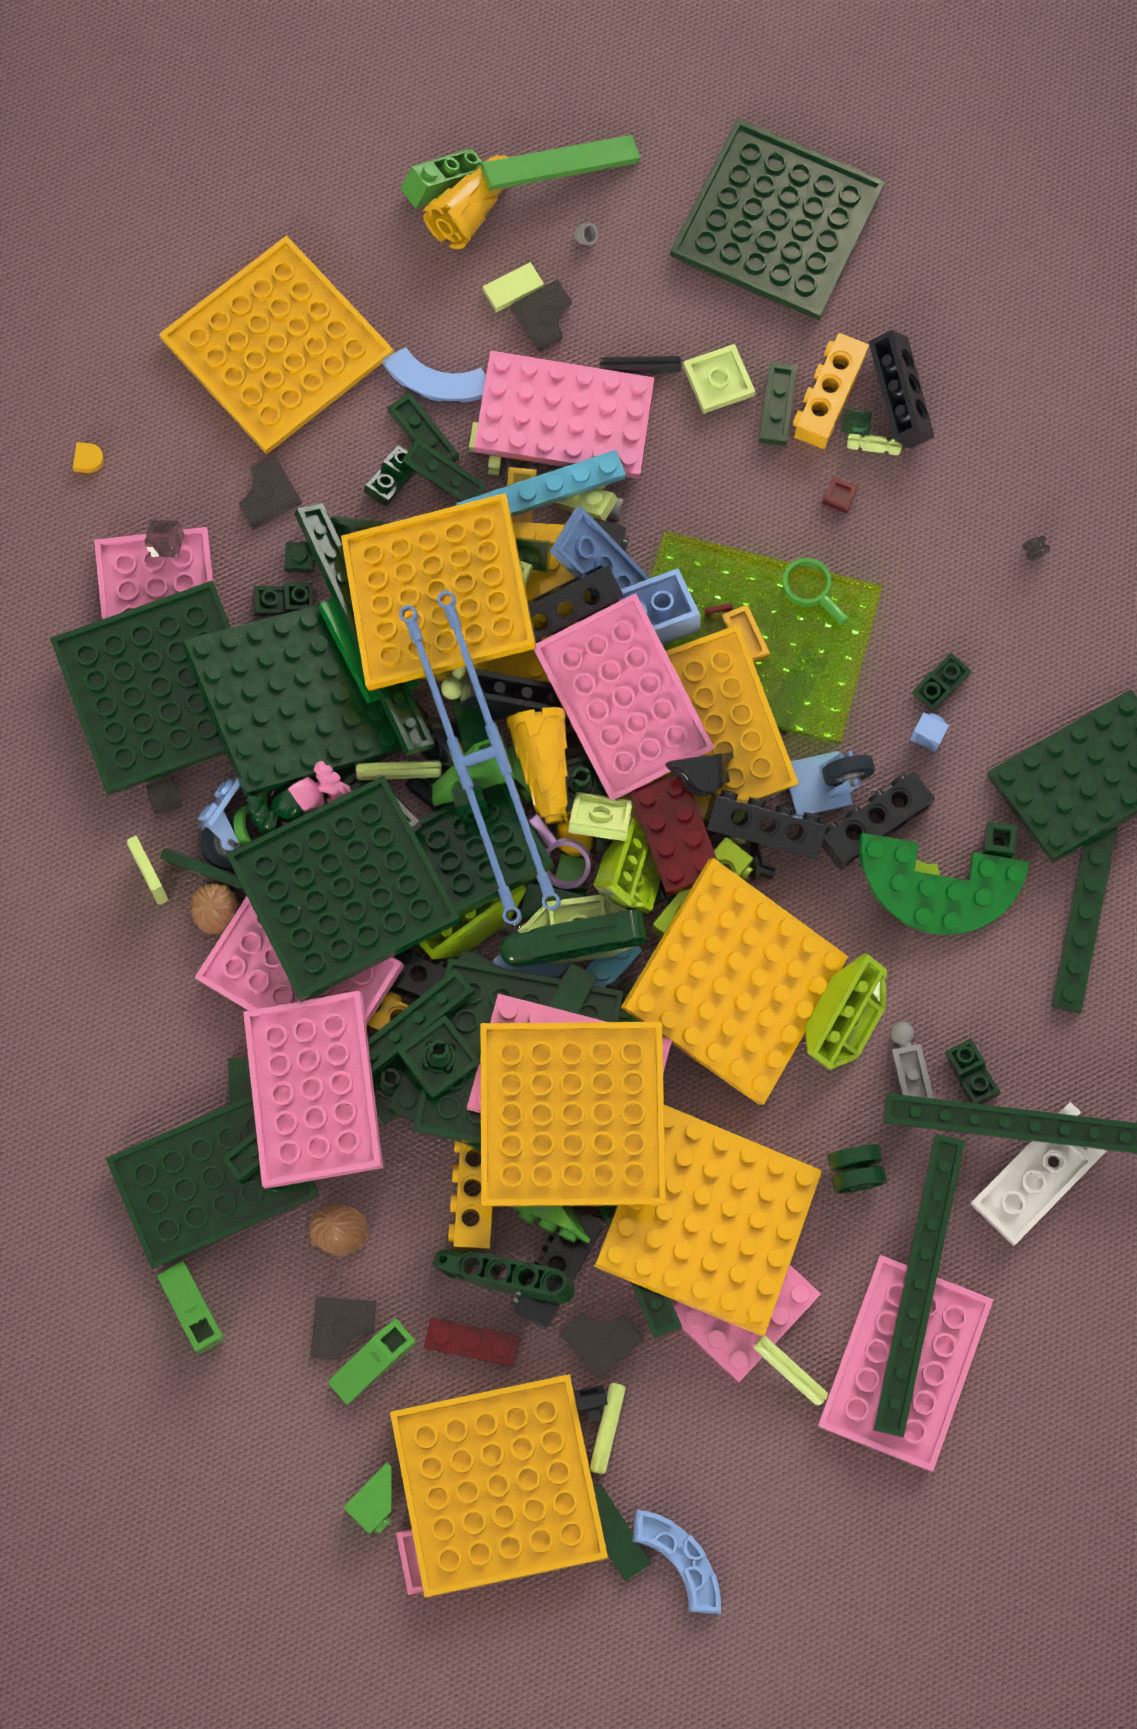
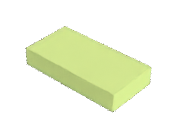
[483,262,544,312]

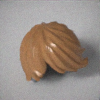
[190,880,241,935]
[309,1203,370,1257]

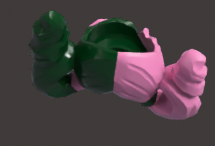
[246,761,351,836]

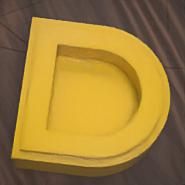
[73,442,104,473]

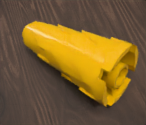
[423,155,509,249]
[507,707,567,824]

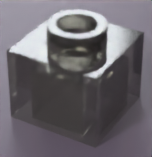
[144,520,184,557]

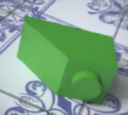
[343,1462,393,1535]

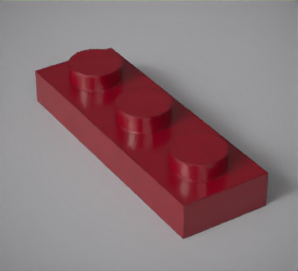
[424,1318,519,1367]

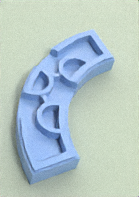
[382,347,486,403]
[633,1510,721,1615]

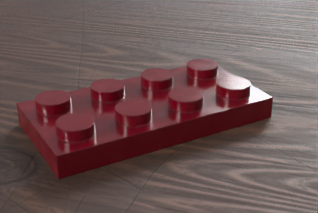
[630,775,717,897]

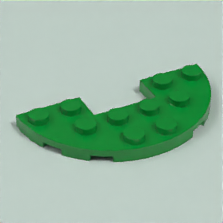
[859,833,1030,935]

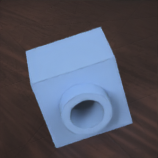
[910,712,949,753]

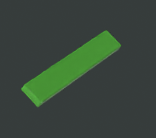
[480,135,641,191]

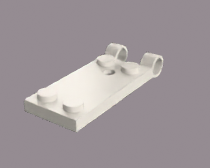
[970,1102,1106,1246]

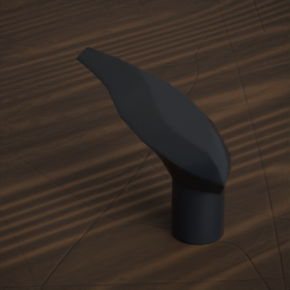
[750,842,775,880]

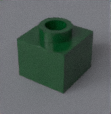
[451,781,490,822]
[982,822,1017,858]

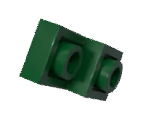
[364,445,415,507]
[253,582,314,616]
[912,653,972,712]
[945,1038,1000,1104]

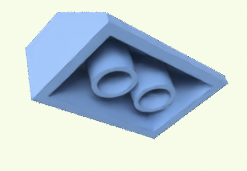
[601,568,701,645]

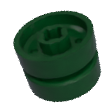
[827,1144,888,1194]

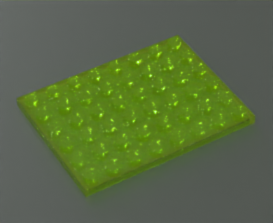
[650,530,883,745]

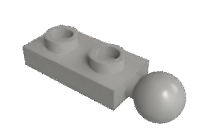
[891,1022,934,1099]

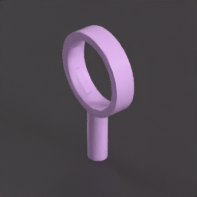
[528,814,592,889]

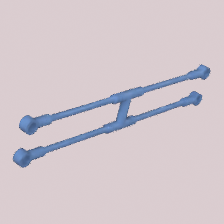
[399,590,561,925]

